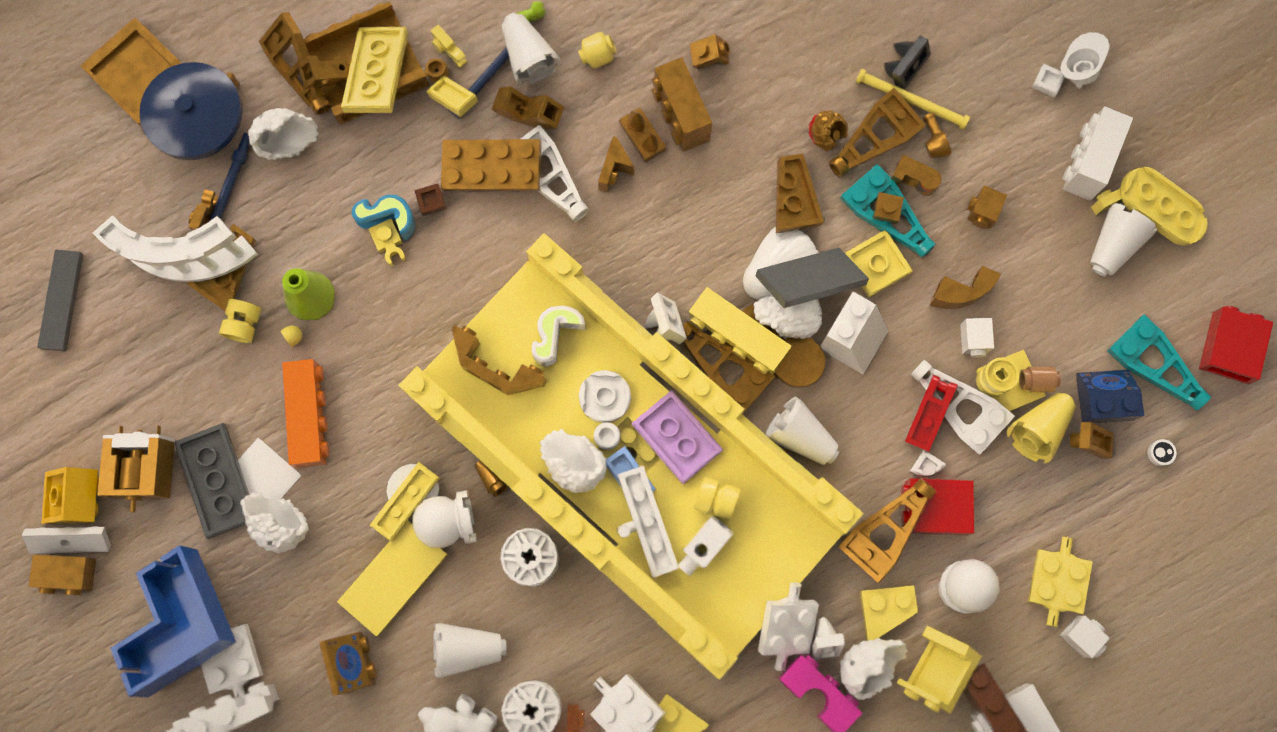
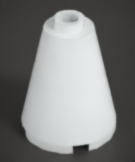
[502,13,561,86]
[1090,203,1158,277]
[765,397,839,465]
[434,623,506,678]

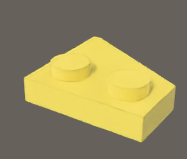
[654,694,709,732]

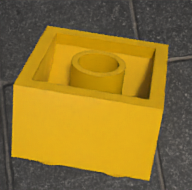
[41,467,99,524]

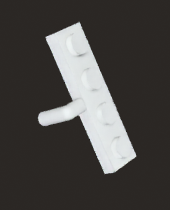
[617,466,679,578]

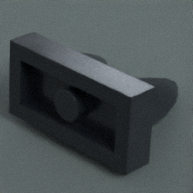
[884,36,931,90]

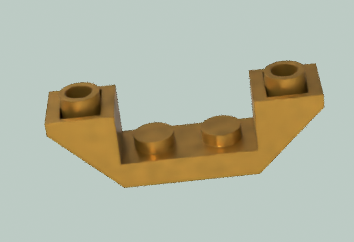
[452,325,546,395]

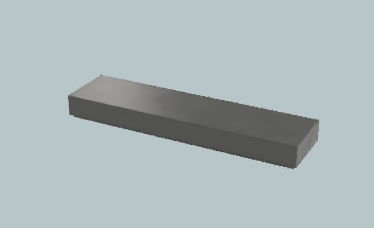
[37,250,83,351]

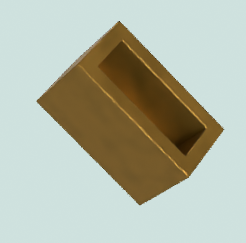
[28,555,96,595]

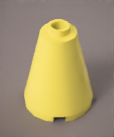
[1007,393,1076,463]

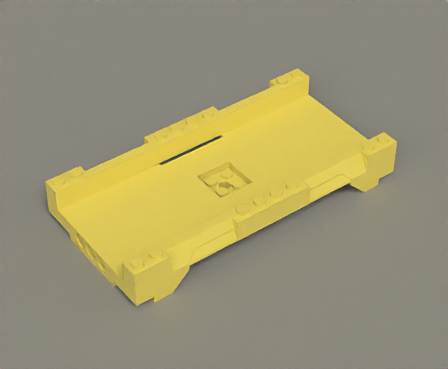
[398,233,863,679]

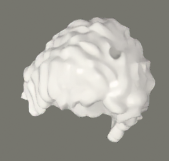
[248,108,319,160]
[753,295,822,339]
[540,429,607,493]
[240,492,309,553]
[840,638,907,700]

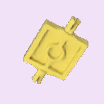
[1028,537,1093,628]

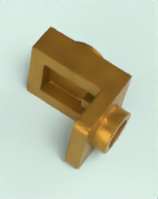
[690,34,730,69]

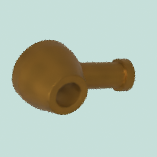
[923,113,952,158]

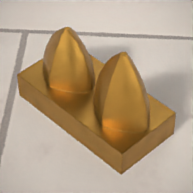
[619,107,666,162]

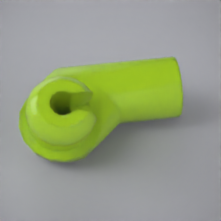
[517,1,546,22]

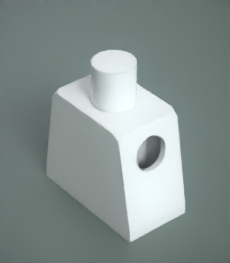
[678,515,734,576]

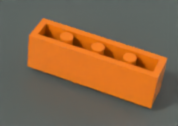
[282,359,329,468]

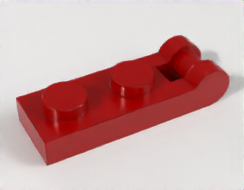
[905,375,958,452]

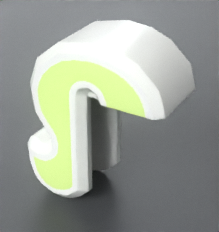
[532,306,586,367]

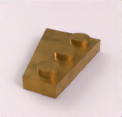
[776,153,824,233]

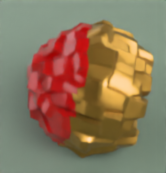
[808,110,848,152]

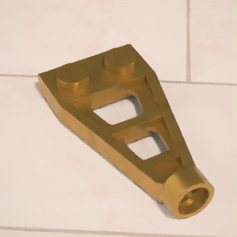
[258,12,332,115]
[828,88,926,178]
[682,321,776,414]
[839,478,937,583]

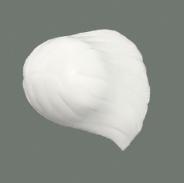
[743,227,819,300]

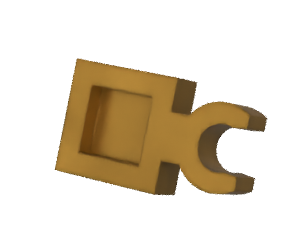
[188,189,219,231]

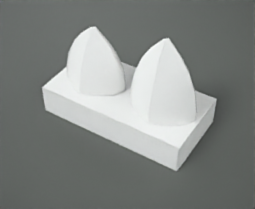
[644,292,687,344]
[811,617,845,660]

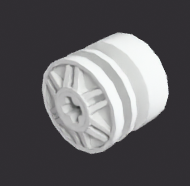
[501,528,560,587]
[502,680,562,732]

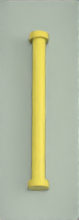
[856,69,970,130]

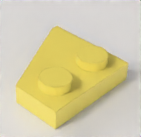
[860,586,918,642]

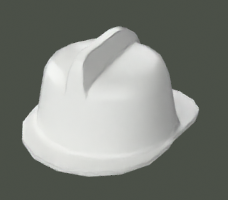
[1060,33,1110,89]

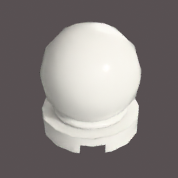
[412,490,477,548]
[938,559,999,614]

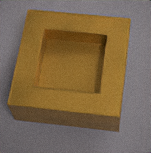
[873,192,904,224]

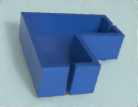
[110,545,236,698]

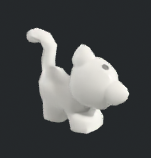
[418,694,497,732]

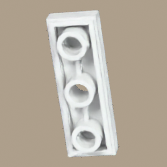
[22,526,111,554]

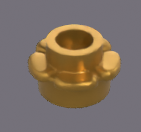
[425,58,449,83]

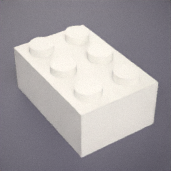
[1062,106,1133,201]

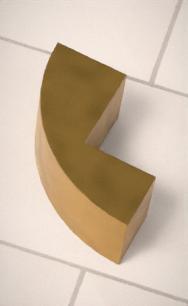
[491,86,564,129]
[930,266,1001,309]

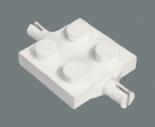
[758,582,819,671]
[201,624,263,697]
[590,674,666,732]

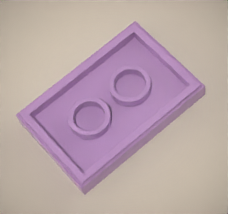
[631,390,723,485]

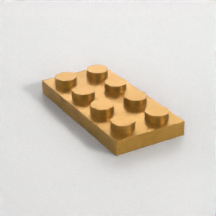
[441,139,542,191]

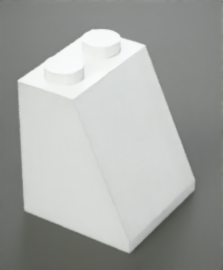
[820,292,888,374]

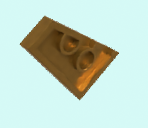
[186,224,256,311]

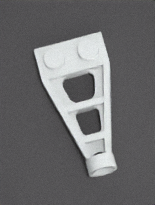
[521,125,589,222]
[911,360,1015,455]

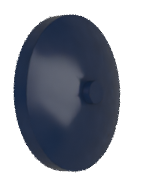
[140,62,243,160]

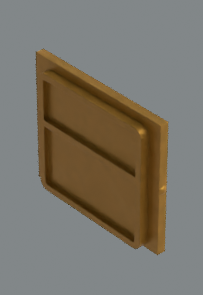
[80,17,181,125]

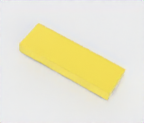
[370,462,440,542]

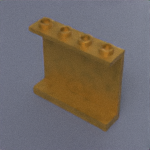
[304,1,430,125]

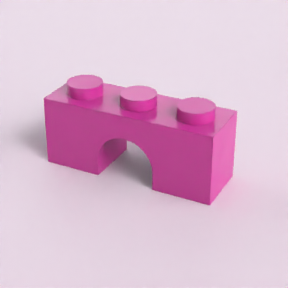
[777,655,862,732]

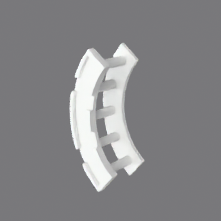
[93,216,258,282]

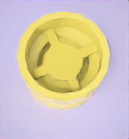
[218,299,262,344]
[976,357,1019,397]
[693,476,740,521]

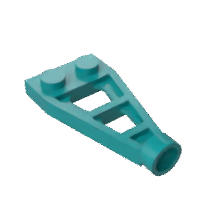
[840,164,936,258]
[1107,314,1212,411]

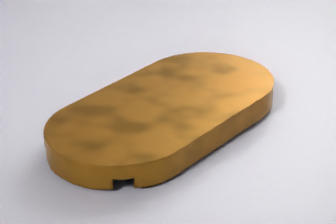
[742,304,825,388]

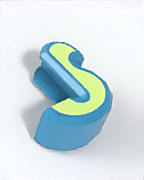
[351,195,416,241]

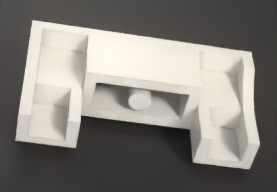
[166,682,280,732]

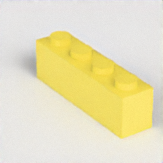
[689,287,792,375]

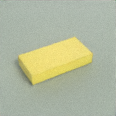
[427,76,478,117]

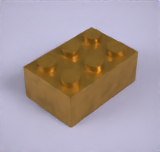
[651,57,712,152]

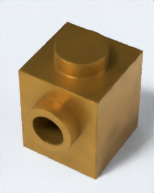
[967,185,1007,229]

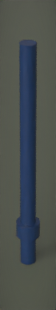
[209,133,250,222]

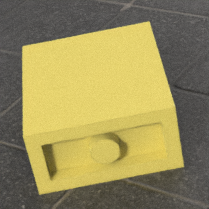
[897,626,982,714]

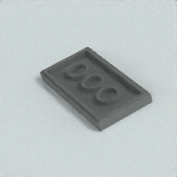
[755,248,869,308]
[175,423,250,539]

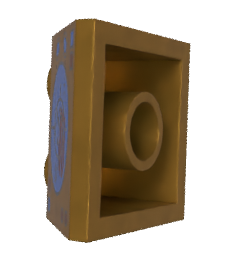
[319,632,377,696]

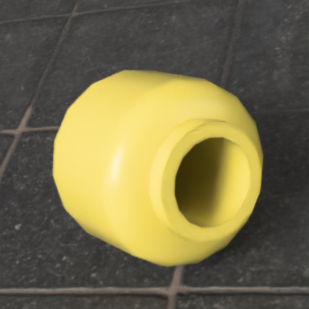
[579,32,617,69]

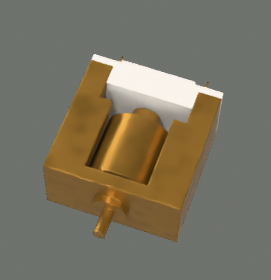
[98,425,175,512]

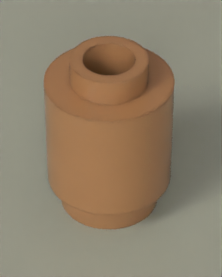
[1019,366,1061,392]

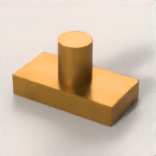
[1070,422,1114,459]

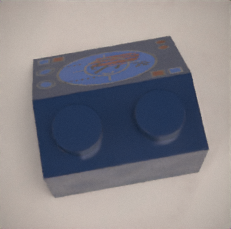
[1076,370,1144,423]

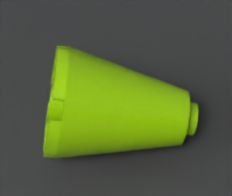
[282,268,335,320]

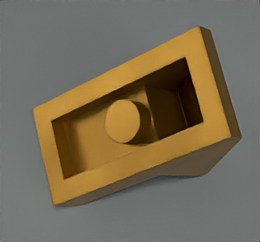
[598,136,634,193]

